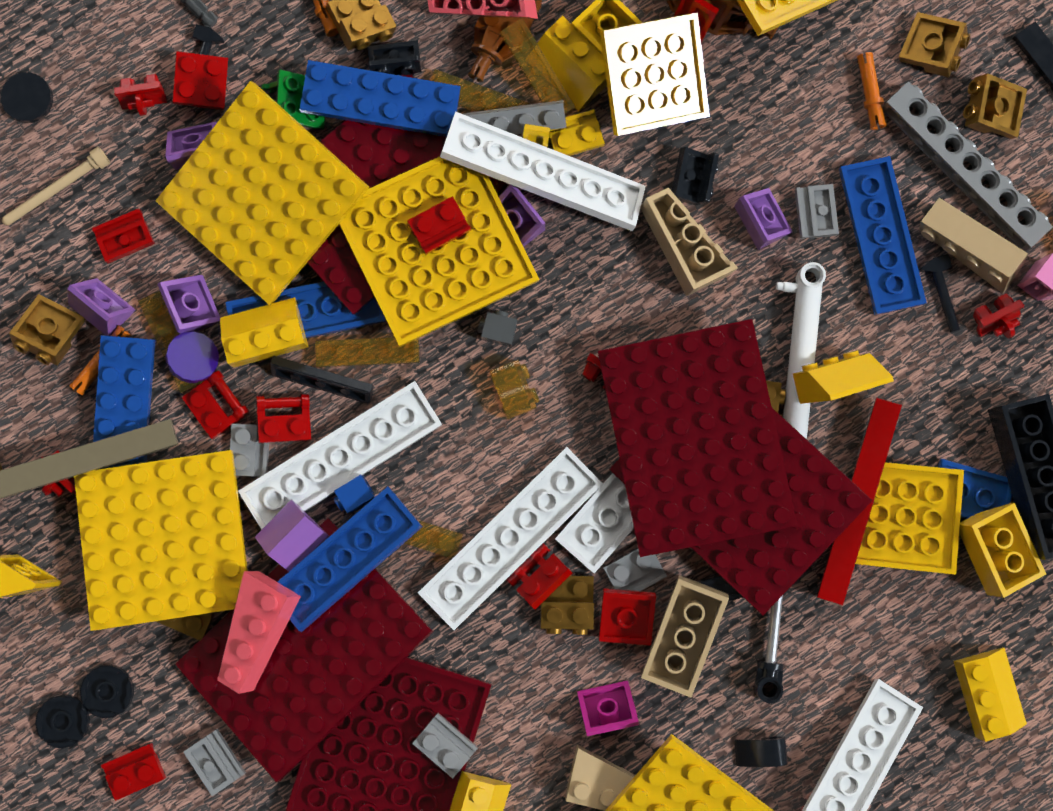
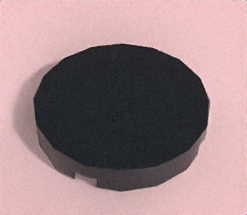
[1,72,53,123]
[80,665,134,718]
[35,694,90,749]

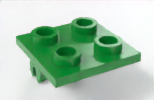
[261,70,325,130]

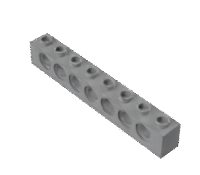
[882,81,1053,251]

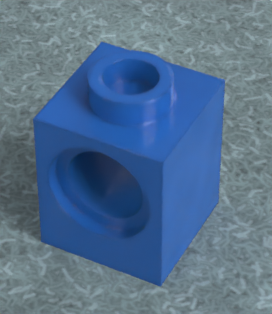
[334,475,376,514]

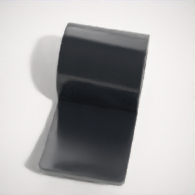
[734,736,788,767]

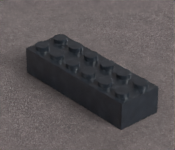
[988,394,1053,560]

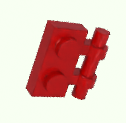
[506,543,572,610]

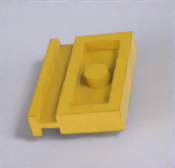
[549,109,605,156]

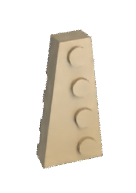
[640,188,738,296]
[919,198,1028,294]
[565,744,635,811]

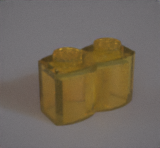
[489,360,540,420]

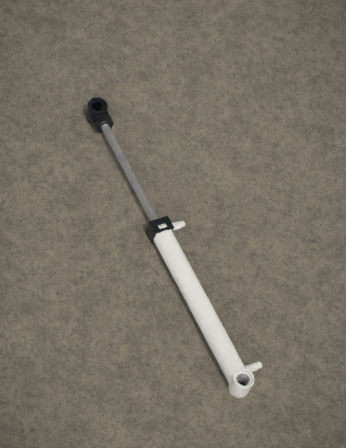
[753,262,826,704]

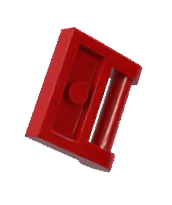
[181,370,250,439]
[256,394,311,443]

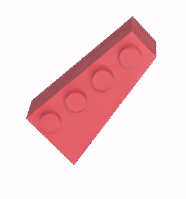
[427,0,538,19]
[218,571,301,694]

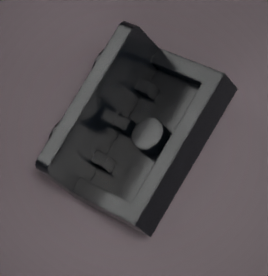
[368,40,422,75]
[672,147,719,205]

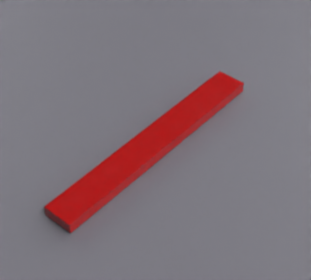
[817,398,902,605]

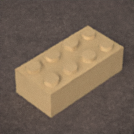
[641,575,729,698]

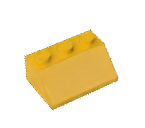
[571,0,642,55]
[526,15,607,112]
[220,297,309,368]
[793,350,894,404]
[959,503,1046,598]
[0,554,62,598]
[954,647,1027,742]
[450,771,511,811]

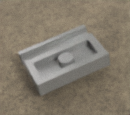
[795,184,839,239]
[230,424,269,477]
[603,549,667,591]
[412,713,478,779]
[183,729,246,796]

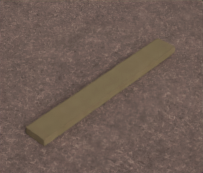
[0,419,179,499]

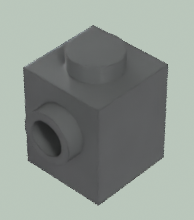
[478,310,518,347]

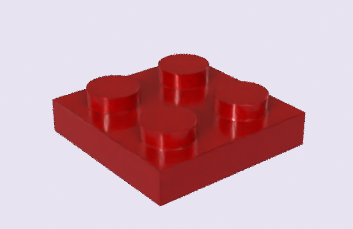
[173,51,228,110]
[598,588,656,646]

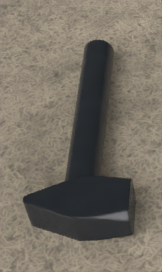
[192,24,225,55]
[919,254,960,333]

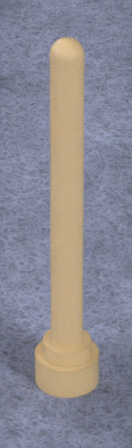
[2,146,110,225]

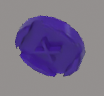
[165,331,219,383]

